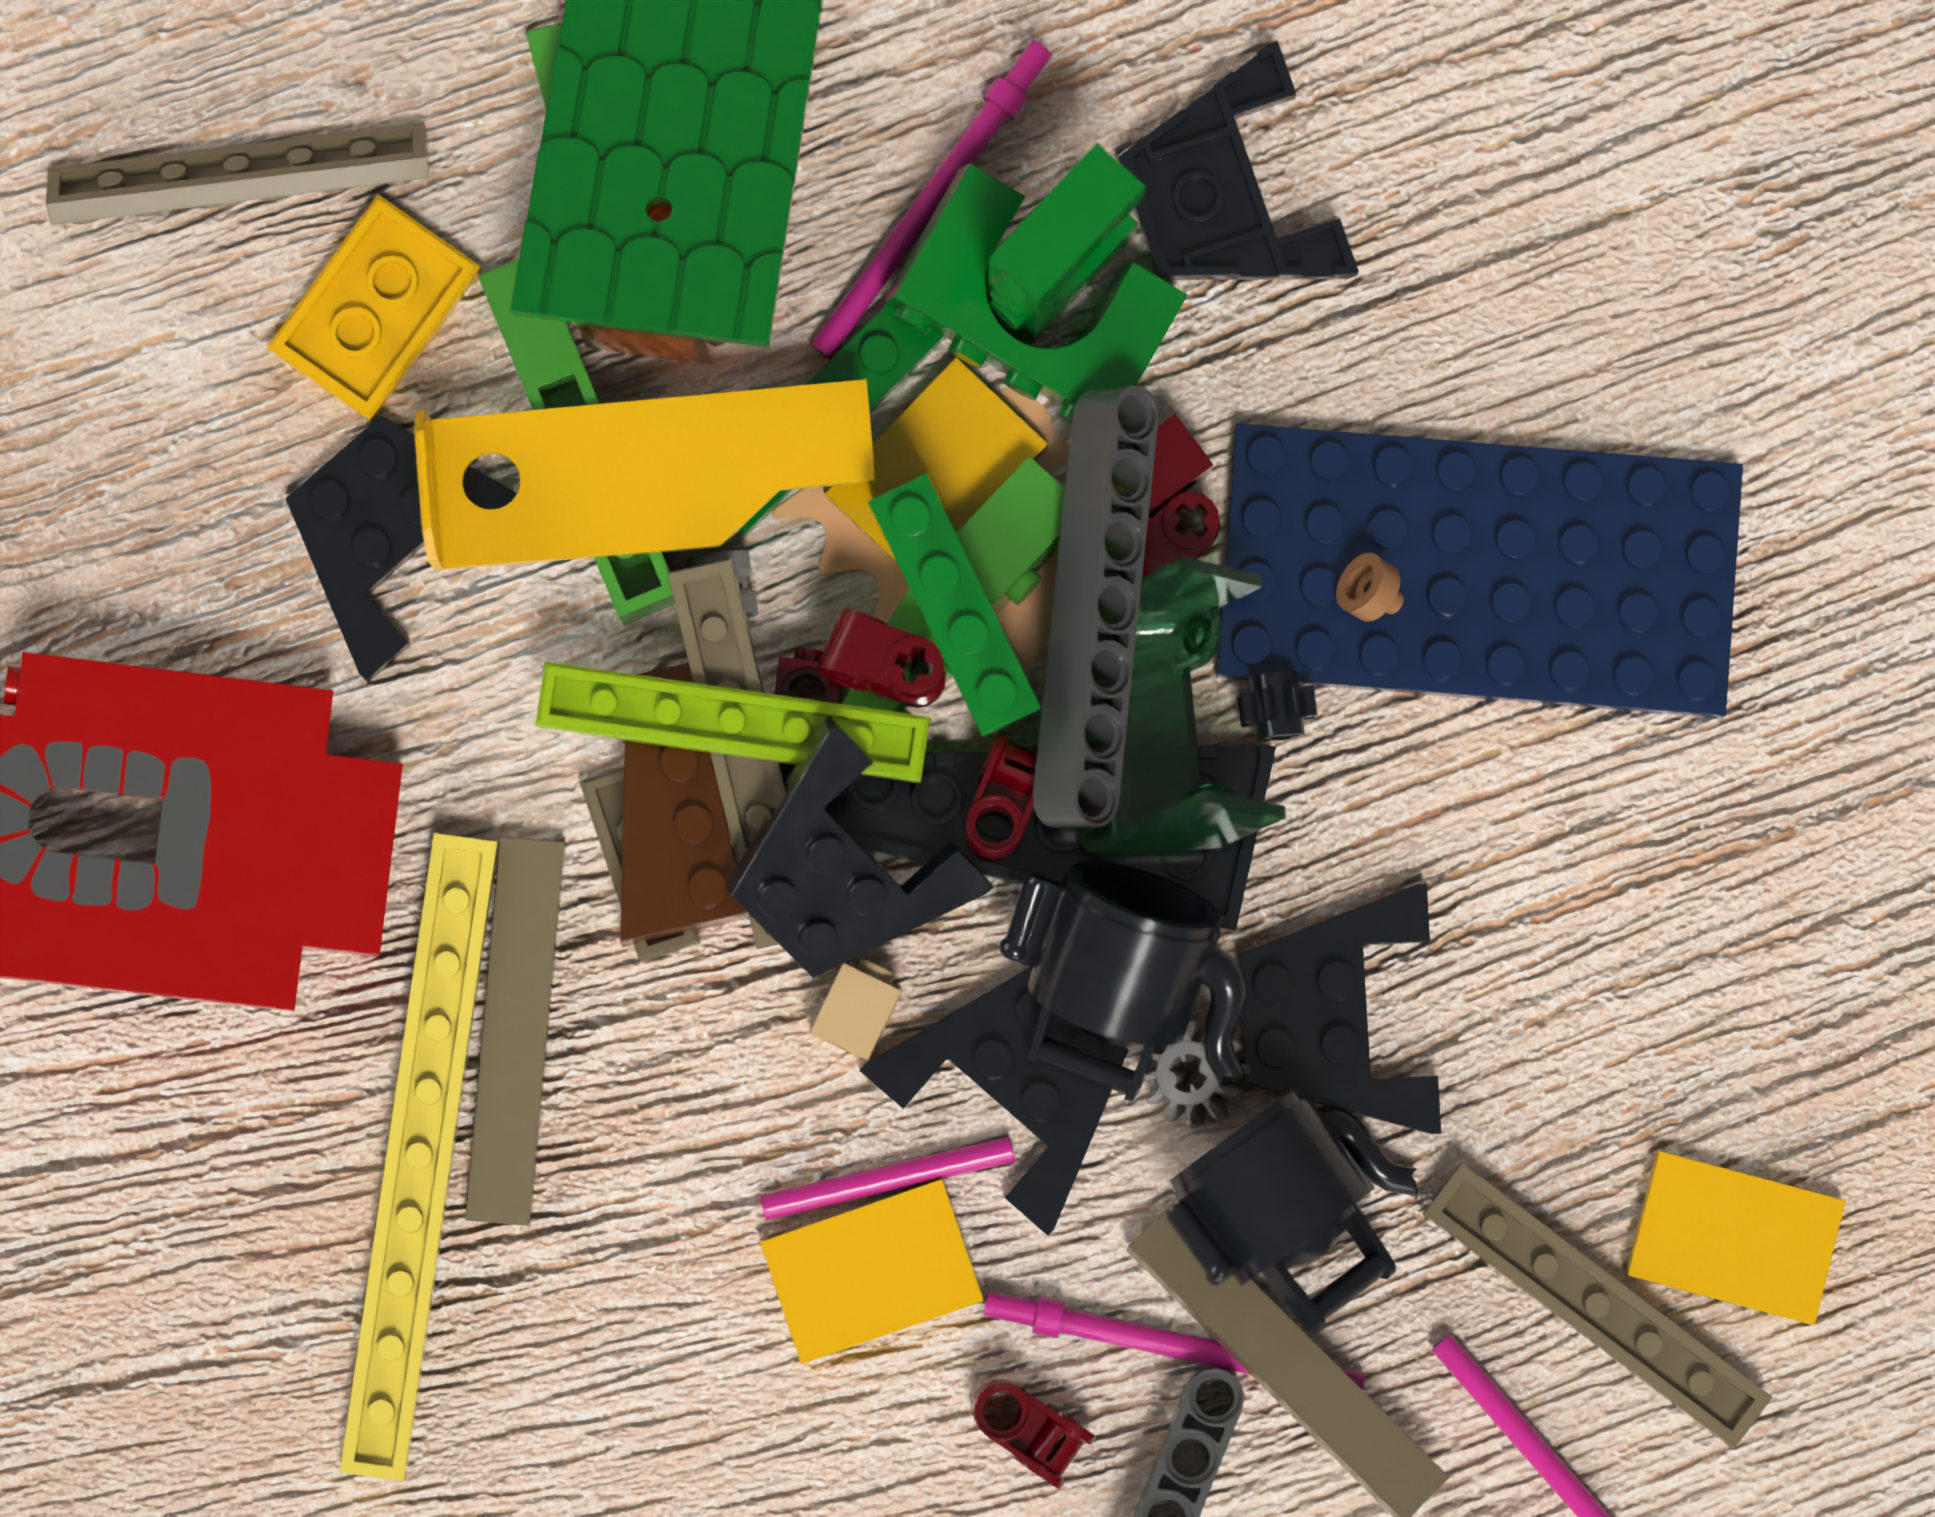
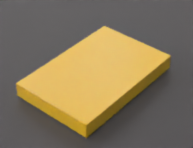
[267,194,482,423]
[825,357,1048,566]
[1625,1151,1846,1325]
[760,1179,984,1364]

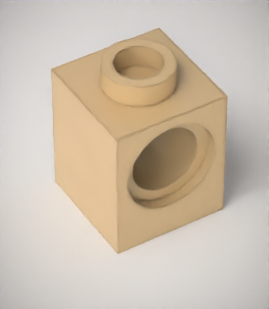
[810,958,902,1062]

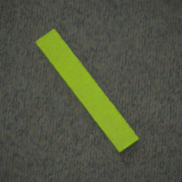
[535,662,930,783]

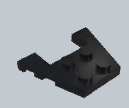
[1117,41,1359,280]
[286,415,517,683]
[725,716,993,978]
[1237,884,1441,1134]
[860,967,1129,1236]

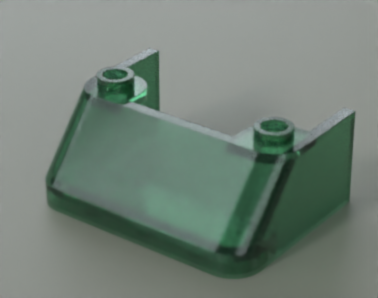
[1077,556,1286,856]

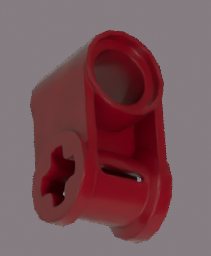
[1140,492,1221,609]
[817,609,946,708]
[964,730,1037,860]
[971,1379,1096,1490]

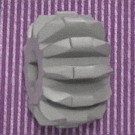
[1143,1017,1250,1127]

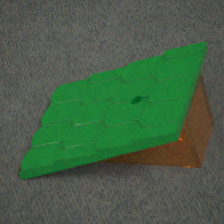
[510,0,823,364]

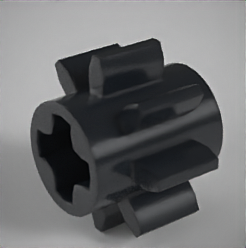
[1237,671,1318,742]

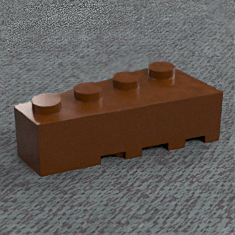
[620,663,747,947]

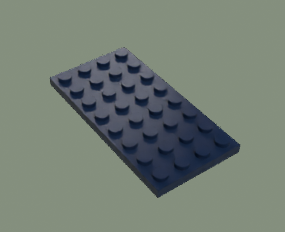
[1216,423,1743,718]

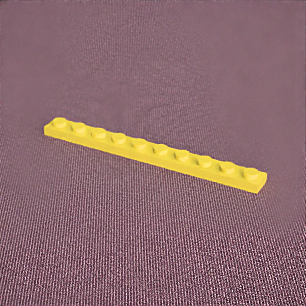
[339,833,499,1482]

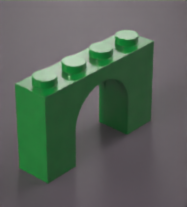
[987,142,1146,344]
[884,163,1187,425]
[868,473,1042,737]

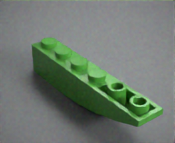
[478,259,675,626]
[843,456,1065,714]

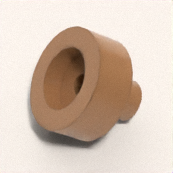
[1336,553,1404,622]

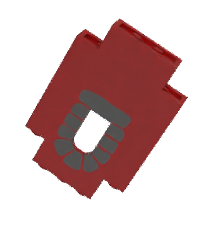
[0,652,403,1012]

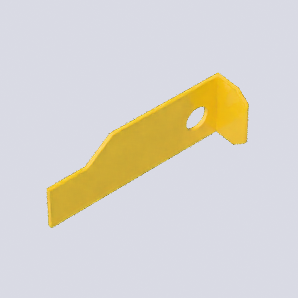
[414,379,876,570]

